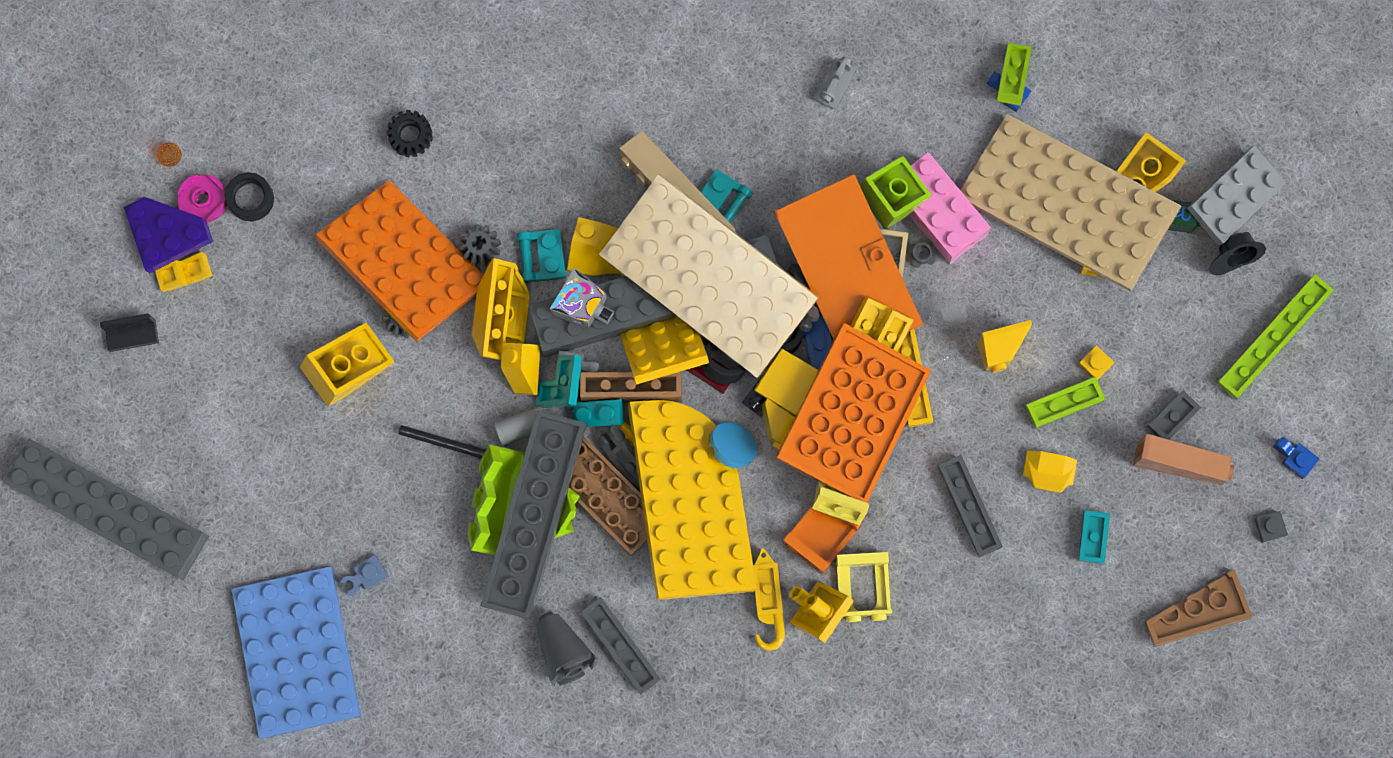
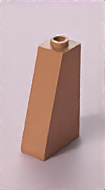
[1133,434,1234,485]

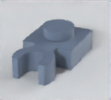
[340,555,389,596]

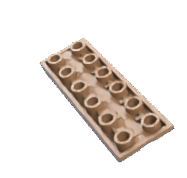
[563,416,647,556]

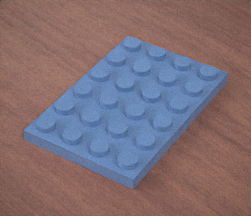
[232,567,361,739]

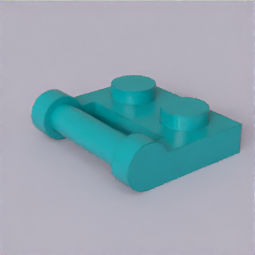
[701,169,753,223]
[517,229,566,283]

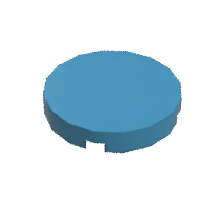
[709,422,757,469]

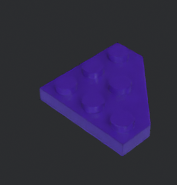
[124,197,214,273]

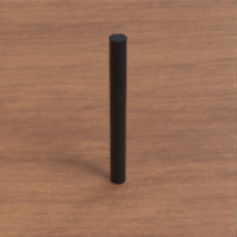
[399,425,486,459]

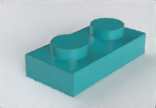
[572,399,624,427]
[1078,510,1110,565]

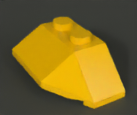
[472,258,530,361]

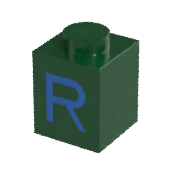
[1168,200,1200,234]

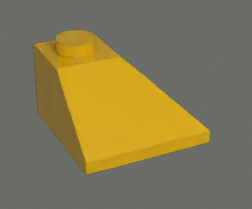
[977,320,1032,373]

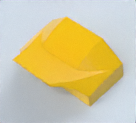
[1022,450,1077,493]

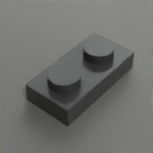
[1147,390,1201,440]

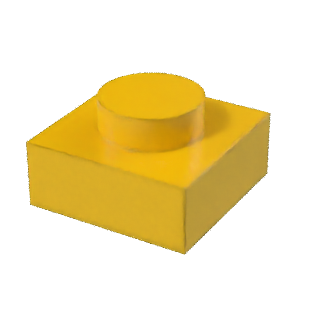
[1078,345,1115,380]

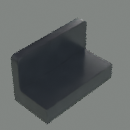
[100,314,159,352]

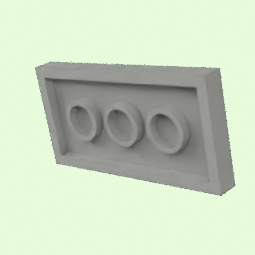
[1187,145,1286,246]

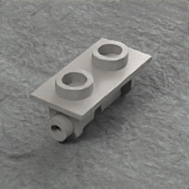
[814,56,857,109]

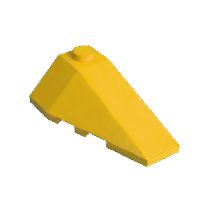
[1117,132,1186,192]
[567,217,623,277]

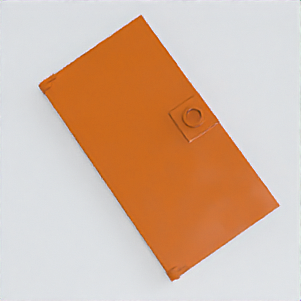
[774,174,924,339]

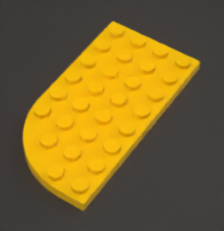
[628,400,757,600]

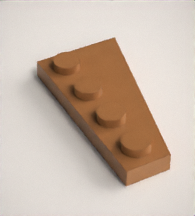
[1145,569,1252,647]

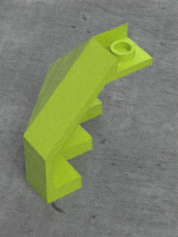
[467,444,580,555]

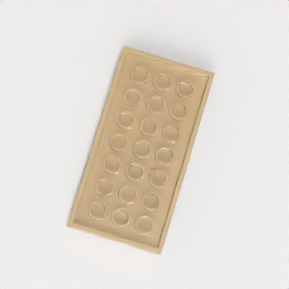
[960,114,1181,292]
[599,174,819,378]

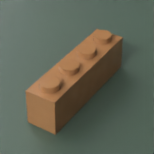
[580,371,682,402]

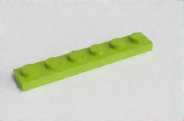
[1217,274,1334,400]

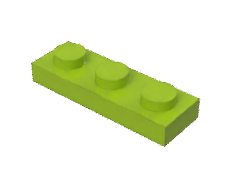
[997,42,1032,106]
[1025,377,1106,429]

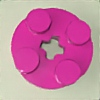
[178,174,227,224]

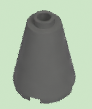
[536,612,598,686]

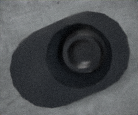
[1209,232,1266,276]

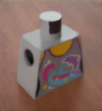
[550,268,614,328]

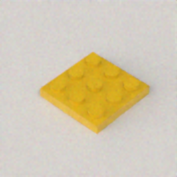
[620,316,709,385]

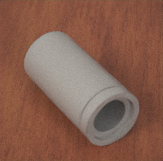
[494,406,544,446]

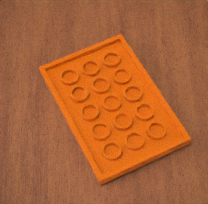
[315,180,483,342]
[775,323,932,503]

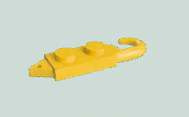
[753,548,785,651]

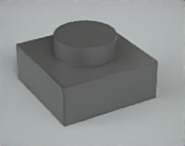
[1254,511,1288,543]

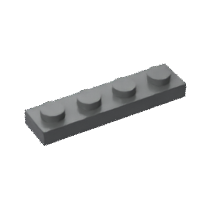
[938,455,1003,558]
[581,597,661,695]

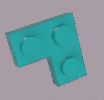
[536,354,582,408]

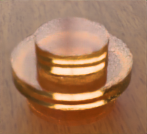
[157,142,182,167]

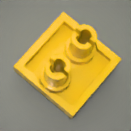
[789,581,854,643]

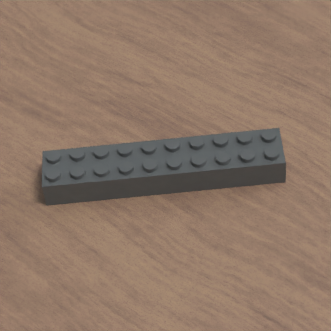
[529,235,777,357]

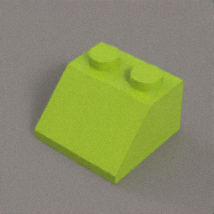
[860,156,932,230]

